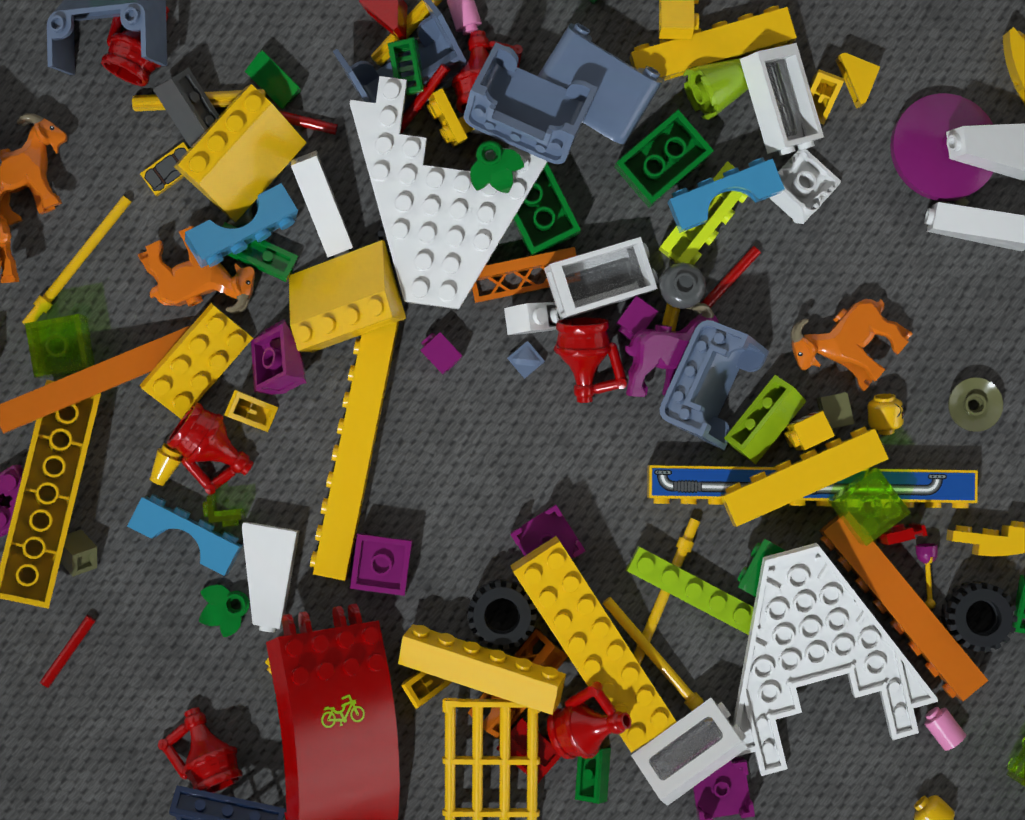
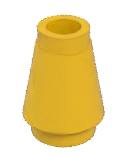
[149,443,182,486]

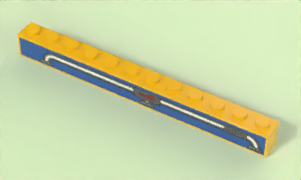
[647,465,978,508]

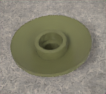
[948,377,1003,432]

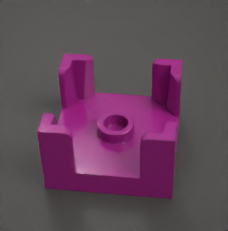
[510,504,585,558]
[350,533,413,596]
[693,756,755,820]

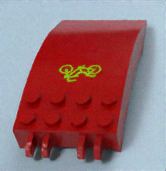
[266,604,400,820]

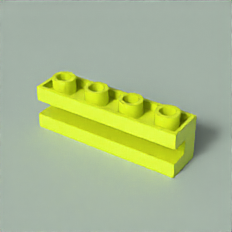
[658,161,748,265]

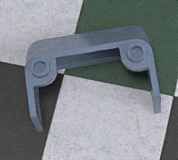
[47,0,167,75]
[333,0,467,113]

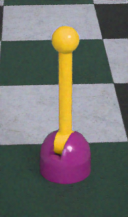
[915,543,938,609]

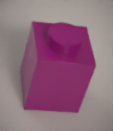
[616,296,658,340]
[420,332,463,375]

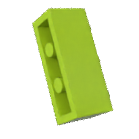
[724,375,807,465]

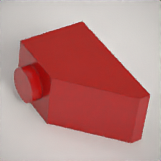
[359,0,407,40]

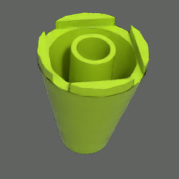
[684,57,748,120]

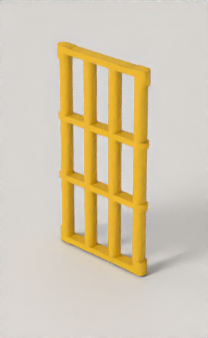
[442,698,541,820]

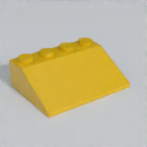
[173,84,307,223]
[289,240,406,353]

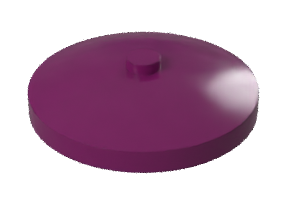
[890,93,993,201]

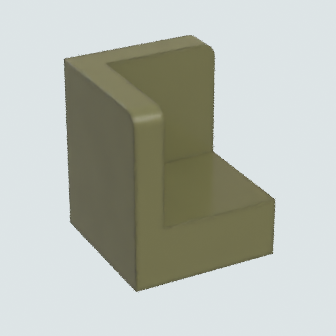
[816,392,854,429]
[60,530,97,577]

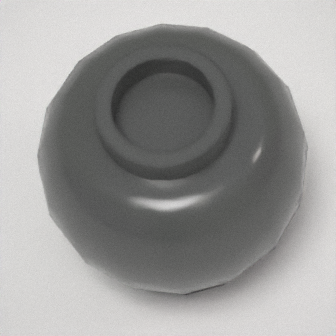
[660,262,706,309]

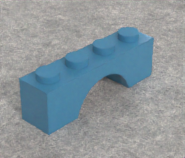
[668,157,785,233]
[185,183,298,268]
[127,494,243,576]

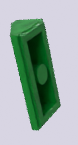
[245,50,301,110]
[575,747,611,804]

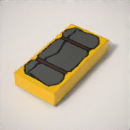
[140,142,189,196]

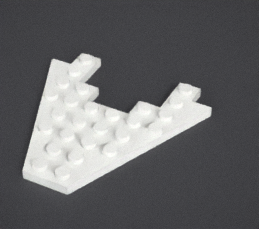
[350,76,548,309]
[732,543,938,776]

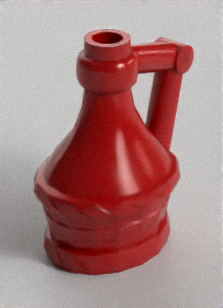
[101,6,170,86]
[452,30,523,114]
[554,317,628,403]
[167,402,254,495]
[547,681,631,759]
[158,707,243,793]

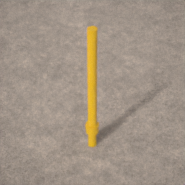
[22,195,132,329]
[633,518,700,666]
[602,597,714,726]

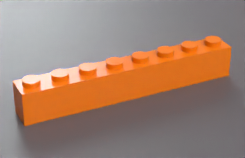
[819,510,989,701]

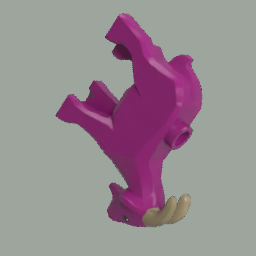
[625,303,719,397]

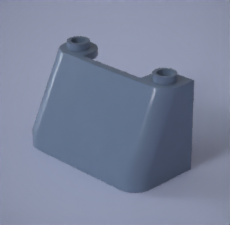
[538,23,664,144]
[464,42,598,164]
[660,320,769,450]

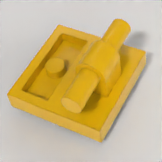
[427,88,475,147]

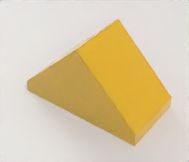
[836,52,880,109]
[809,69,845,125]
[224,390,279,432]
[401,671,452,709]

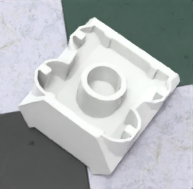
[770,149,841,224]

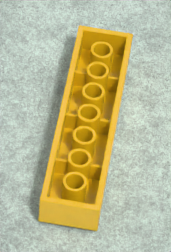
[0,379,101,609]
[510,536,677,753]

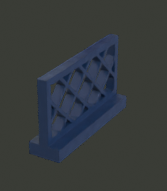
[169,785,286,820]

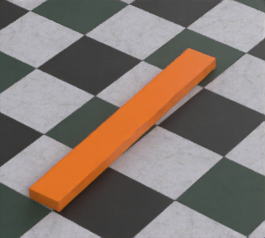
[0,325,191,434]

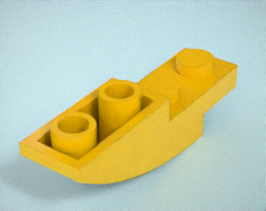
[1003,27,1025,105]
[946,521,1025,556]

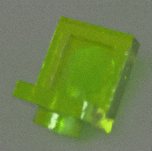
[203,495,245,527]

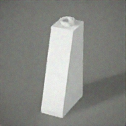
[946,123,1025,181]
[291,150,353,258]
[924,202,1025,251]
[242,522,300,633]

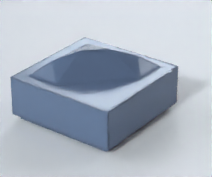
[507,341,545,379]

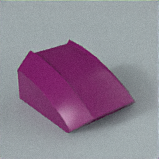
[251,319,306,395]

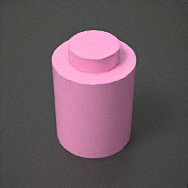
[446,0,482,35]
[924,707,966,751]

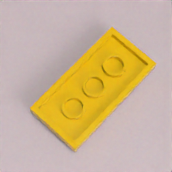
[139,303,253,419]

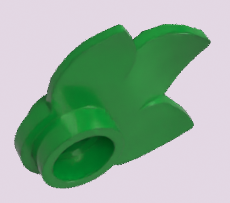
[470,141,524,193]
[199,584,250,637]

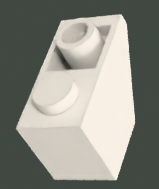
[504,302,567,335]

